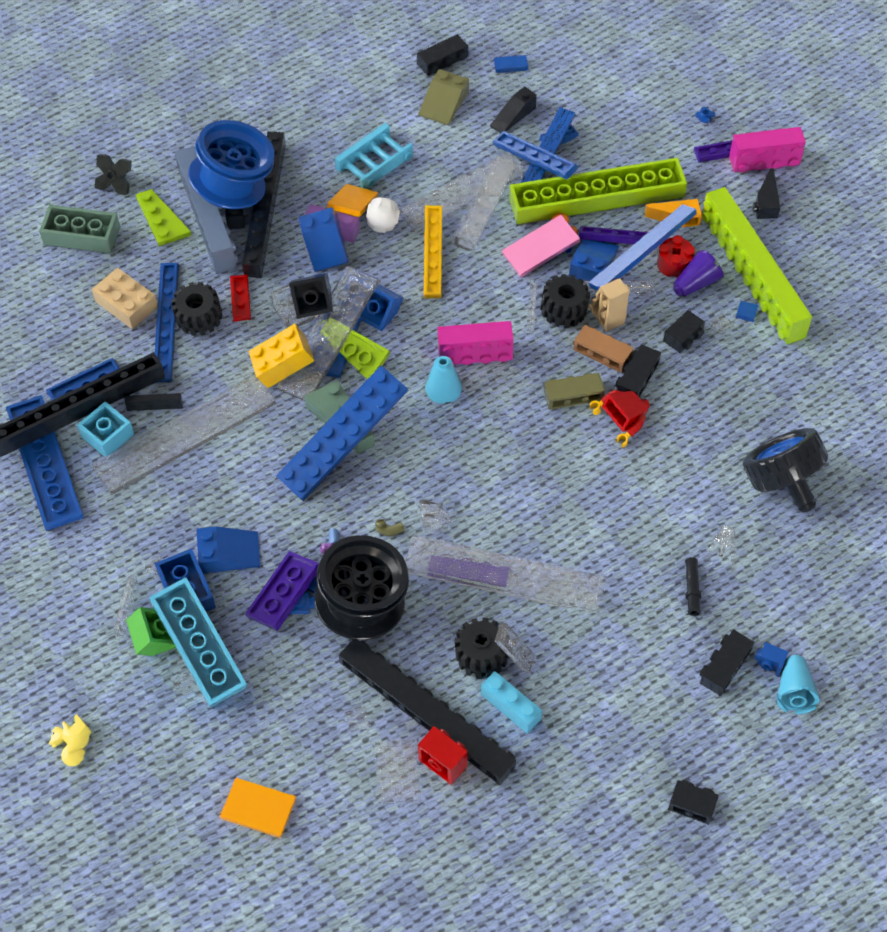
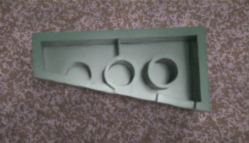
[304,380,375,454]

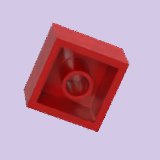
[418,726,467,785]

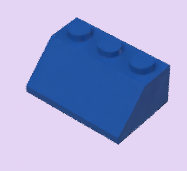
[337,274,404,331]

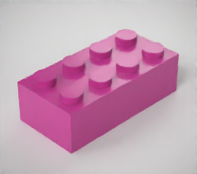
[729,127,806,173]
[437,321,514,365]

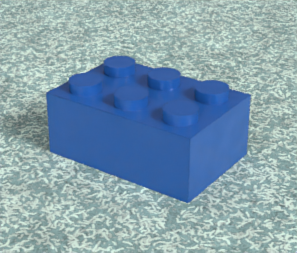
[154,549,216,612]

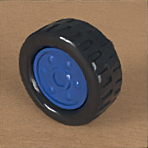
[743,428,828,513]

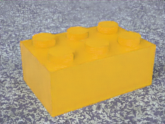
[248,324,315,388]

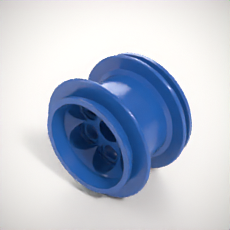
[188,120,274,209]

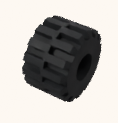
[540,274,590,328]
[171,282,223,336]
[455,617,509,679]

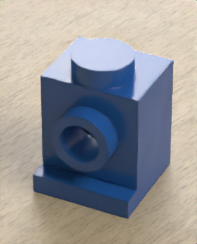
[754,642,789,677]

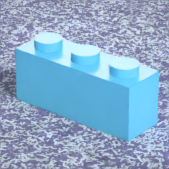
[481,671,542,734]

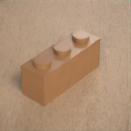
[573,325,634,373]

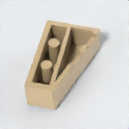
[588,278,630,332]

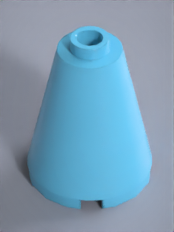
[425,356,462,404]
[777,655,820,714]

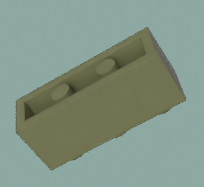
[544,373,604,410]

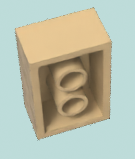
[91,267,158,329]

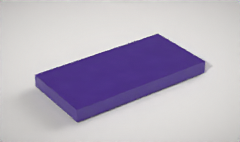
[245,551,319,631]

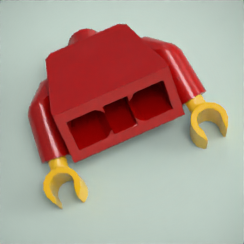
[590,390,650,448]

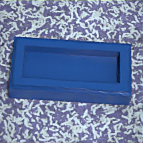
[494,55,528,73]

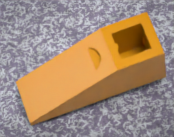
[645,199,702,227]

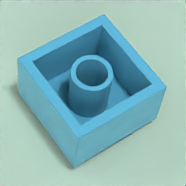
[77,402,135,459]

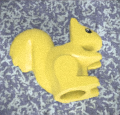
[49,714,92,767]

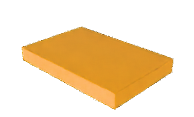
[327,184,378,217]
[220,778,296,838]

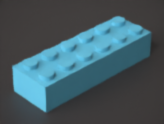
[149,577,247,708]

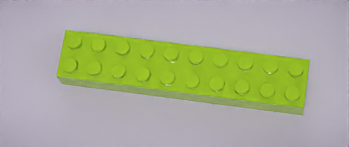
[509,158,687,225]
[702,187,812,345]

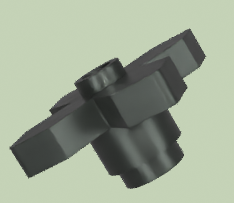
[94,154,132,195]

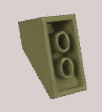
[418,69,469,125]

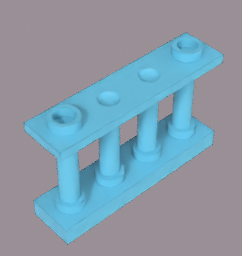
[335,123,413,189]

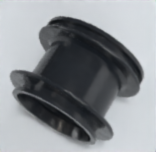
[314,535,409,640]

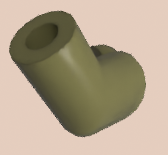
[375,519,405,537]

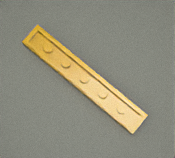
[423,205,442,298]

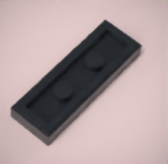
[124,393,183,411]

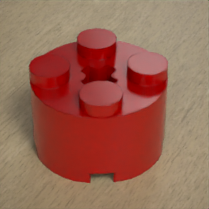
[657,235,695,278]

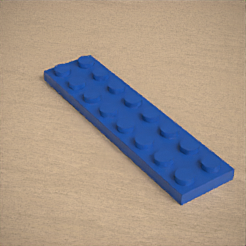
[276,366,409,501]
[6,395,84,531]

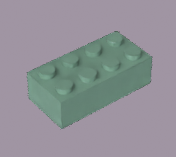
[39,204,121,254]

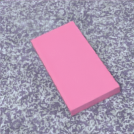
[502,215,580,277]

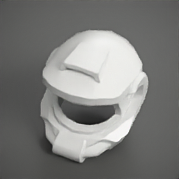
[366,198,400,233]

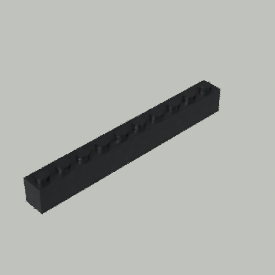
[242,131,286,278]
[0,352,165,457]
[339,639,516,785]

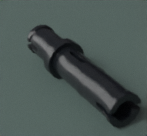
[685,557,702,616]

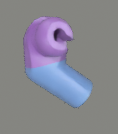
[320,528,339,554]

